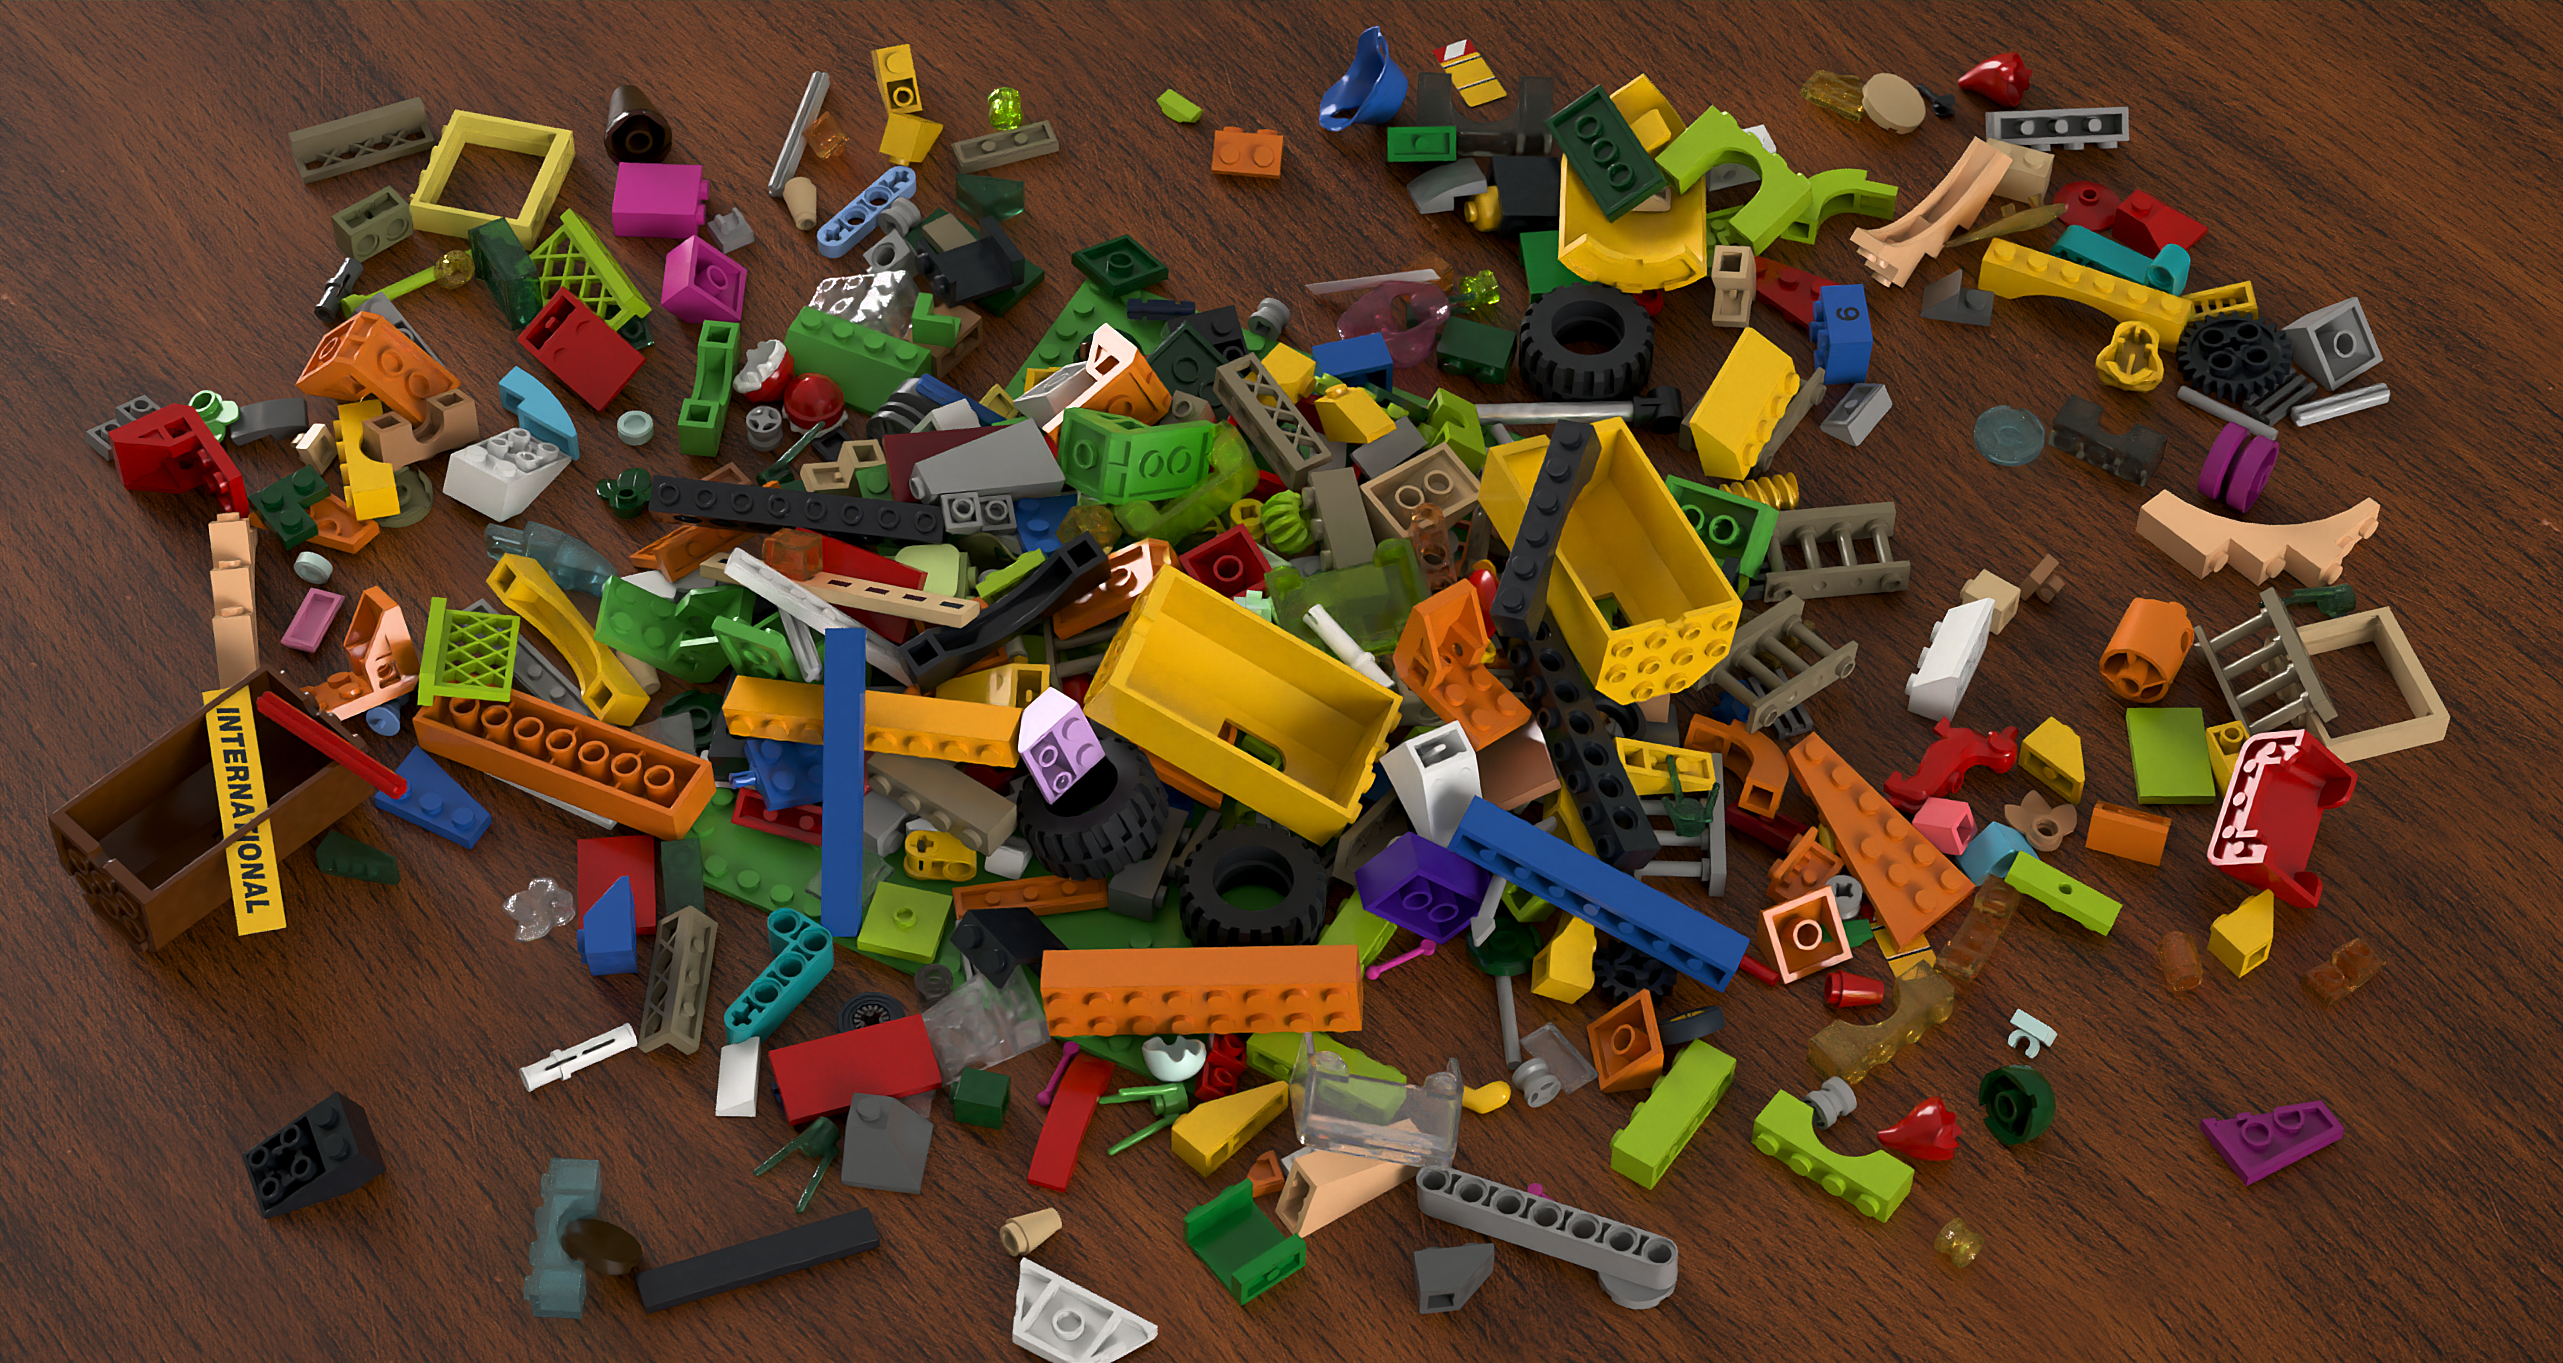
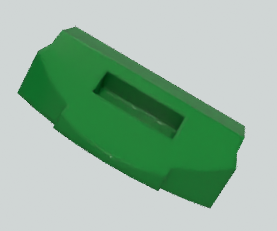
[1819,919,1874,948]

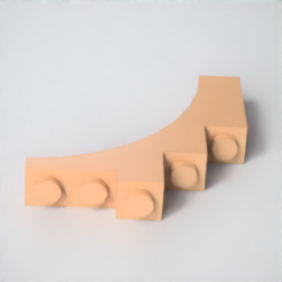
[1850,136,2013,288]
[2136,489,2380,592]
[208,512,260,689]

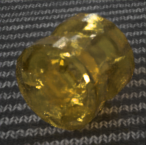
[434,250,475,290]
[1933,1217,1985,1269]

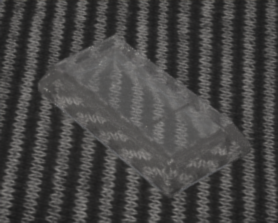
[1520,1022,1599,1095]

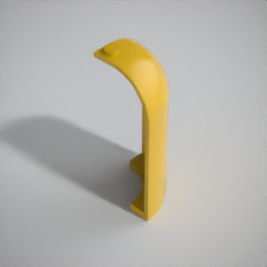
[1558,73,1707,294]

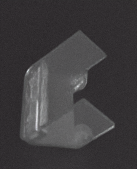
[1289,1031,1464,1170]

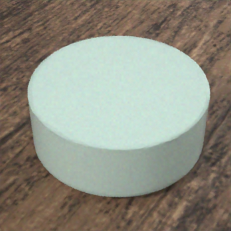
[617,410,654,445]
[294,552,333,584]

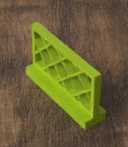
[515,208,652,331]
[417,597,520,706]

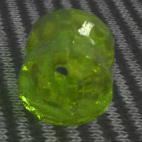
[987,87,1023,130]
[1459,269,1500,311]

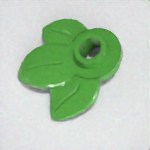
[189,390,240,443]

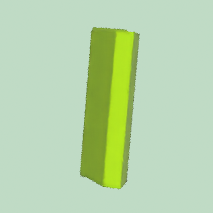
[1157,89,1204,123]

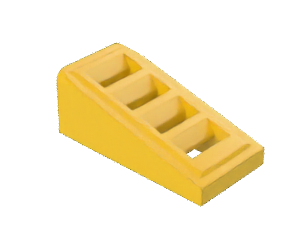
[2181,281,2259,326]

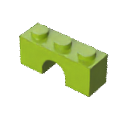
[1424,387,1487,475]

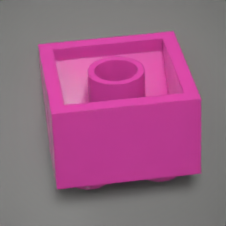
[660,235,747,323]

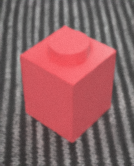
[1912,797,1978,856]

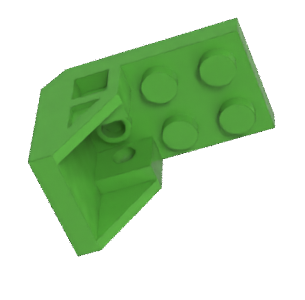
[1057,407,1216,505]
[593,575,757,684]
[711,610,825,685]

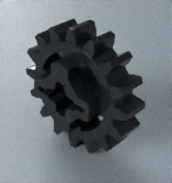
[1593,938,1678,1007]

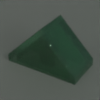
[956,173,1025,225]

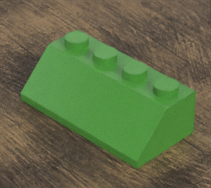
[783,306,932,416]

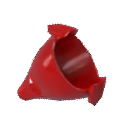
[1958,52,2032,108]
[1877,1096,1962,1161]

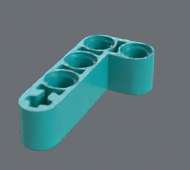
[2049,225,2190,297]
[724,908,834,1045]

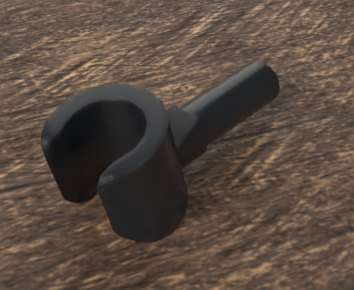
[1917,83,1956,117]

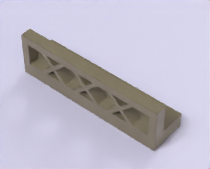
[288,96,436,184]
[1213,352,1333,492]
[1332,787,1408,887]
[638,905,718,1055]

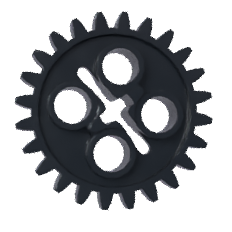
[2176,311,2293,402]

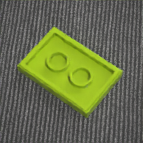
[2125,708,2216,804]

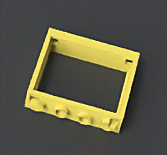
[409,110,575,251]

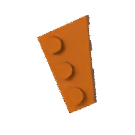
[248,493,380,554]

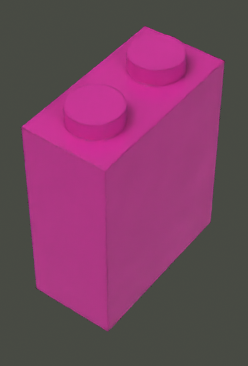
[612,162,710,239]

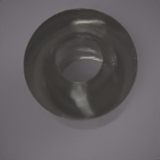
[914,964,955,1019]

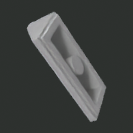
[1820,383,1892,447]

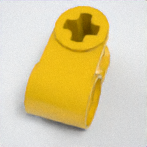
[903,830,977,882]

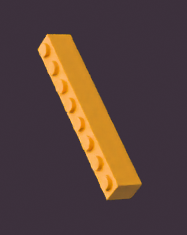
[722,675,1023,768]

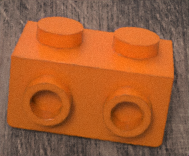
[1212,127,1284,179]
[1765,826,1845,904]

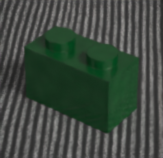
[1436,315,1518,385]

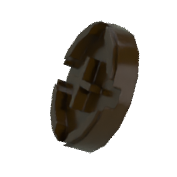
[561,1218,642,1275]

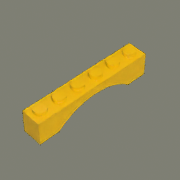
[1977,237,2193,353]
[486,553,651,727]
[1531,775,1599,1004]

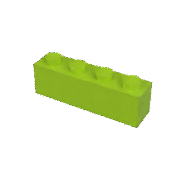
[1316,888,1397,1033]
[1246,1031,1407,1130]
[1609,1038,1736,1190]

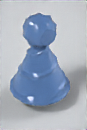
[366,693,410,736]

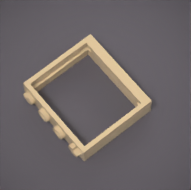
[2261,606,2450,763]

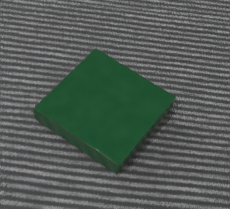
[1071,234,1169,299]

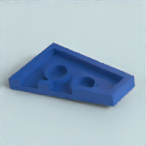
[1012,494,1078,557]
[374,745,492,850]

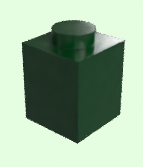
[949,1067,1011,1130]

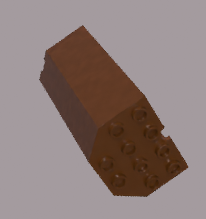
[47,662,375,952]

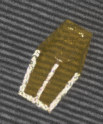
[1943,193,2067,249]

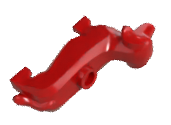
[1884,716,2019,815]

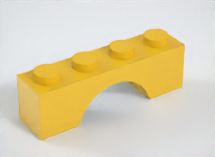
[333,399,401,521]

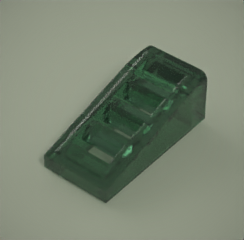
[315,830,401,886]

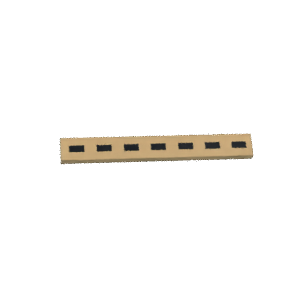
[700,552,980,628]

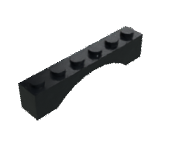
[1489,419,1602,642]
[897,530,1112,696]

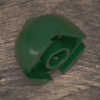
[1978,1065,2056,1145]

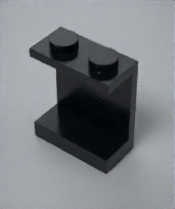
[1486,155,1561,239]
[914,215,1025,309]
[950,907,1069,990]

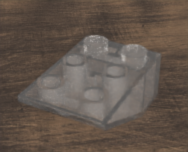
[808,270,921,340]
[921,965,1051,1087]

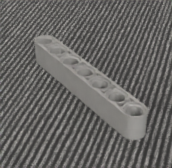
[1416,1164,1678,1290]

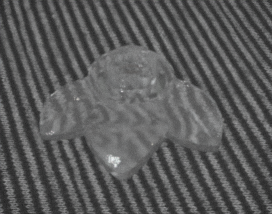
[502,877,576,942]

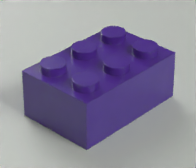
[1354,831,1490,945]

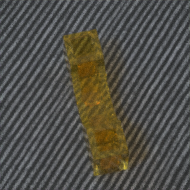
[1806,959,1956,1085]

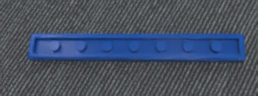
[821,628,866,937]

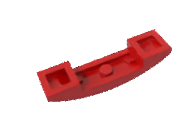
[1027,1053,1116,1193]

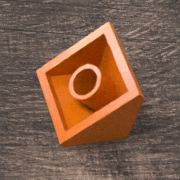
[2085,800,2172,867]
[1756,885,1852,984]
[1586,989,1664,1093]

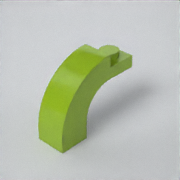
[1780,169,1898,245]

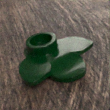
[596,468,652,519]

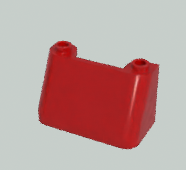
[2207,729,2358,908]

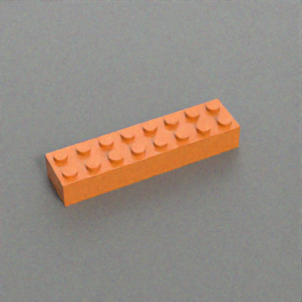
[412,673,717,845]
[1040,945,1364,1037]

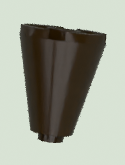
[604,85,672,166]

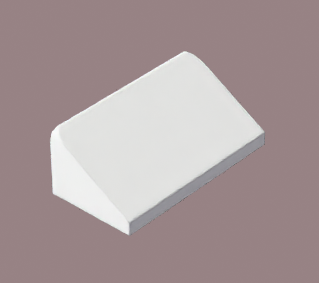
[716,1037,761,1117]

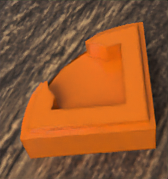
[1245,1150,1285,1197]

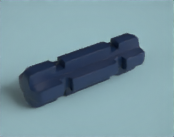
[1127,299,1196,321]

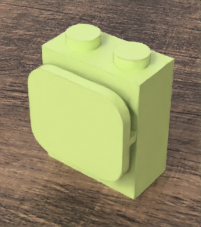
[884,544,979,636]

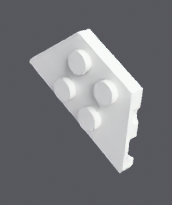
[1012,1258,1157,1363]

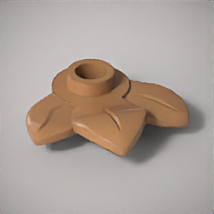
[2004,790,2077,852]

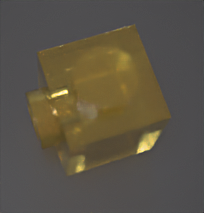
[1055,505,1123,555]

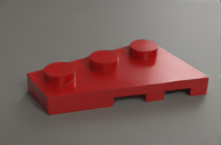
[1754,255,1842,335]

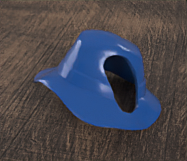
[1319,26,1408,131]

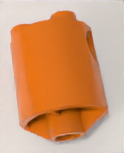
[2099,598,2194,703]

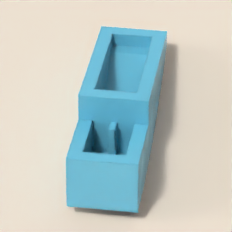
[498,366,580,461]

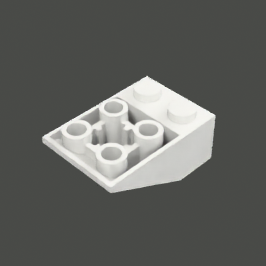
[443,428,572,522]
[1379,720,1482,852]

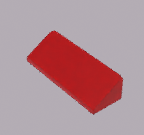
[730,787,822,847]

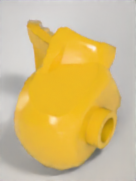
[2095,321,2164,393]

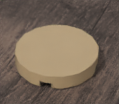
[1862,73,1926,134]

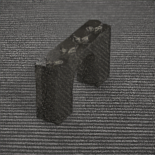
[1416,72,1553,157]

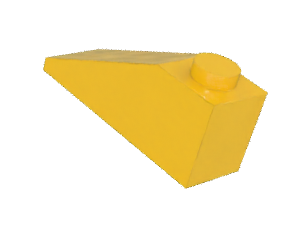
[1611,737,1717,796]
[1171,1080,1289,1178]

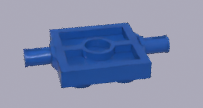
[729,738,823,812]

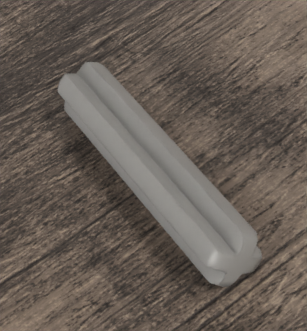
[2290,382,2390,427]

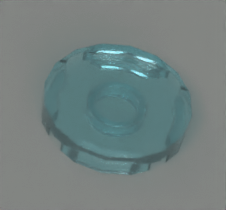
[1973,405,2045,466]

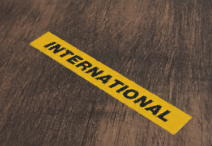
[202,685,286,936]

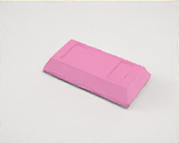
[281,587,345,654]

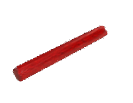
[256,691,408,799]

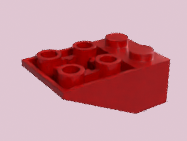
[516,286,647,413]

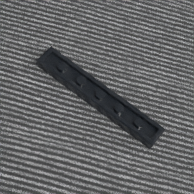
[634,1207,880,1314]

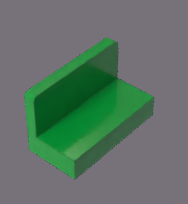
[1386,126,1456,162]

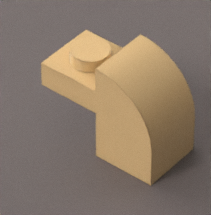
[1711,245,1756,328]
[800,439,886,498]

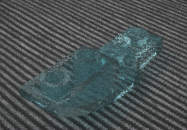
[484,521,619,598]

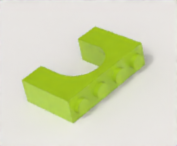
[1654,105,1813,256]

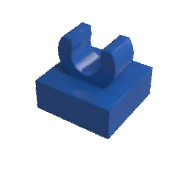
[1711,680,1753,725]

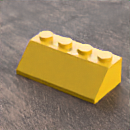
[1689,327,1800,481]

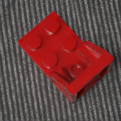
[108,403,250,519]

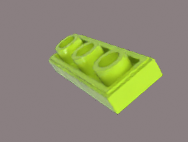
[2004,850,2122,936]

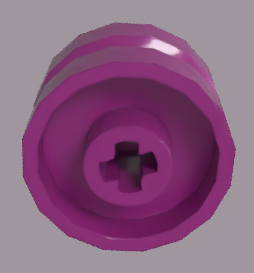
[2197,422,2279,513]

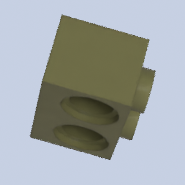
[331,185,414,263]

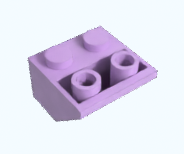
[1018,687,1106,804]

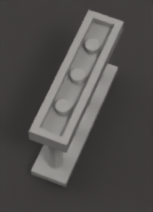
[1624,753,1727,897]

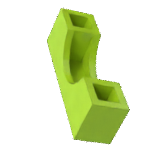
[1751,1089,1915,1223]

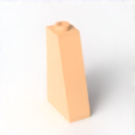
[1275,1119,1431,1238]

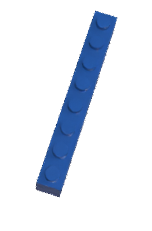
[1447,795,1751,993]

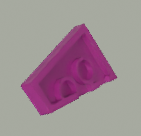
[2199,1100,2345,1186]

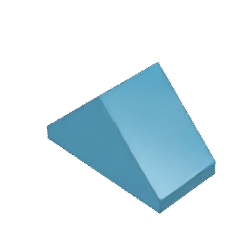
[1955,821,2040,887]

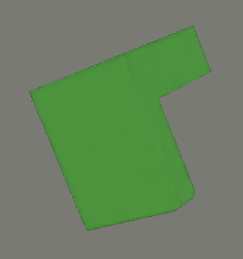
[911,292,961,348]

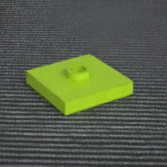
[857,881,954,965]

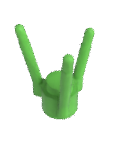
[1098,1081,1188,1155]

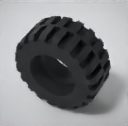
[1518,282,1655,403]
[1016,736,1169,881]
[1179,823,1327,948]

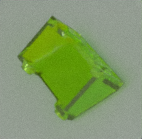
[1104,419,1260,548]
[1264,537,1429,664]

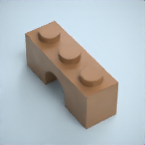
[362,388,480,472]

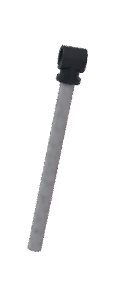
[1382,386,1684,435]

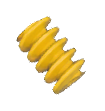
[1719,472,1799,511]

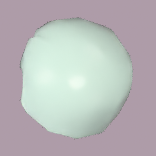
[1142,1035,1206,1083]

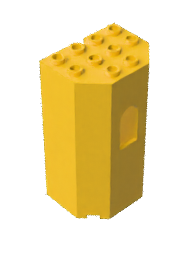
[1478,416,1743,705]
[1083,563,1404,847]

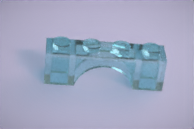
[524,1158,602,1319]

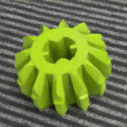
[1260,490,1314,555]

